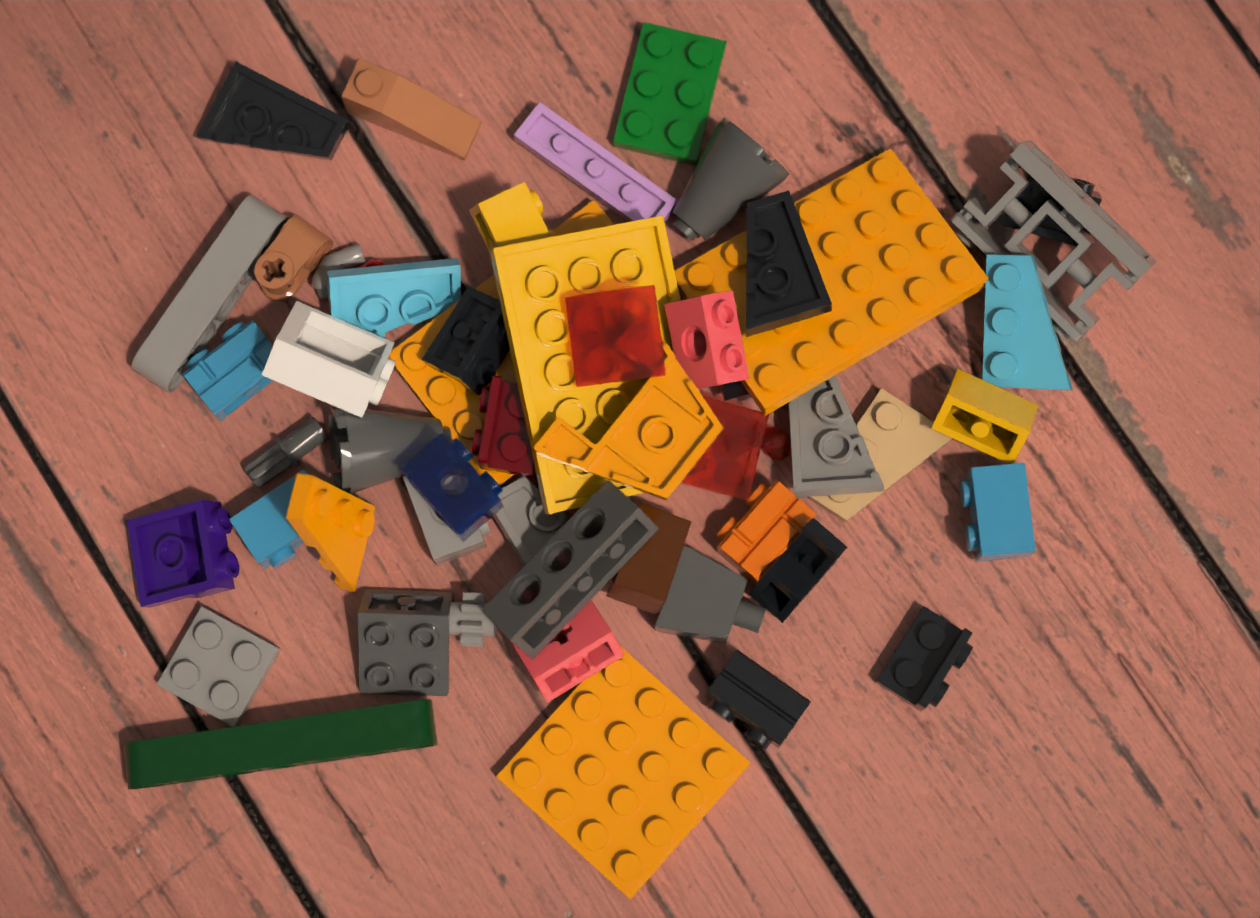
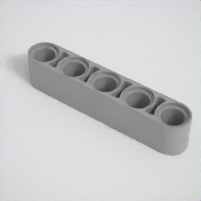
[131,195,289,393]

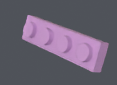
[514,102,678,223]

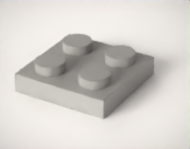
[156,606,281,727]

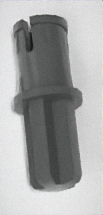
[244,416,329,487]

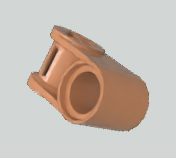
[254,215,333,302]

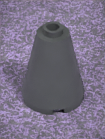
[672,118,790,241]
[329,406,452,494]

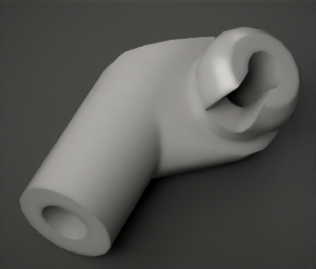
[312,243,366,300]

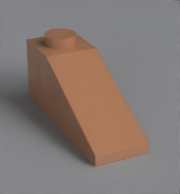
[341,58,482,161]

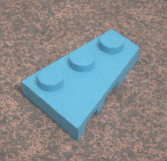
[982,254,1073,390]

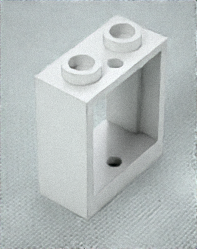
[262,301,396,418]

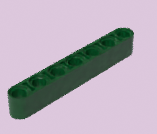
[123,699,438,790]

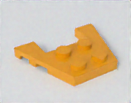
[533,312,723,501]

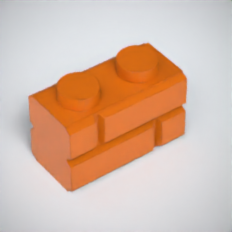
[716,480,817,585]

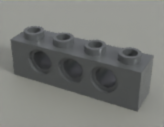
[482,479,659,660]

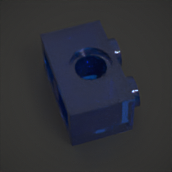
[400,433,504,542]

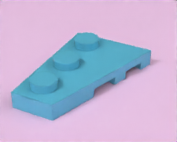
[327,258,461,338]

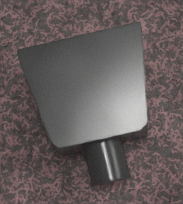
[655,546,766,643]

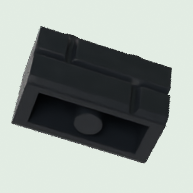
[705,649,811,749]

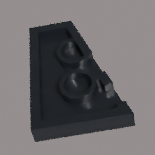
[196,61,351,160]

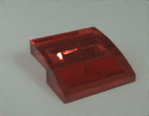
[565,285,666,387]

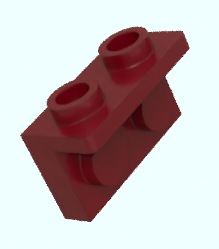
[472,375,535,477]

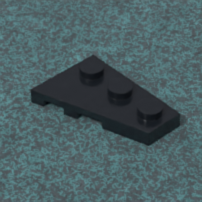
[746,190,832,337]

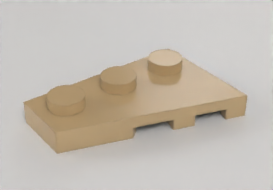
[808,388,953,523]

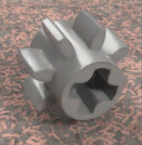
[449,592,496,647]

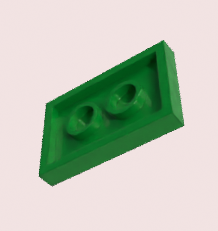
[613,22,726,166]

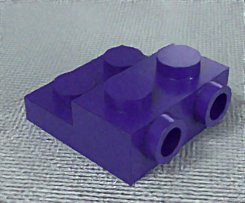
[127,500,240,608]

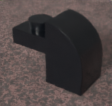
[749,517,848,623]

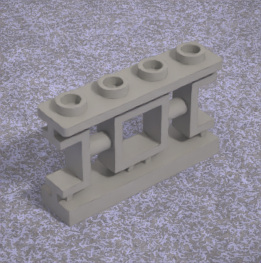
[950,140,1157,341]

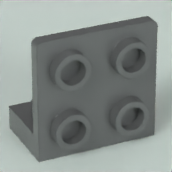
[358,589,454,696]

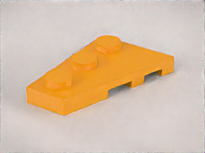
[286,473,376,592]

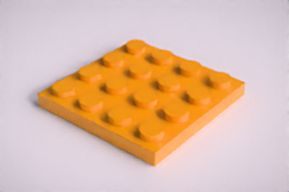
[496,645,751,899]

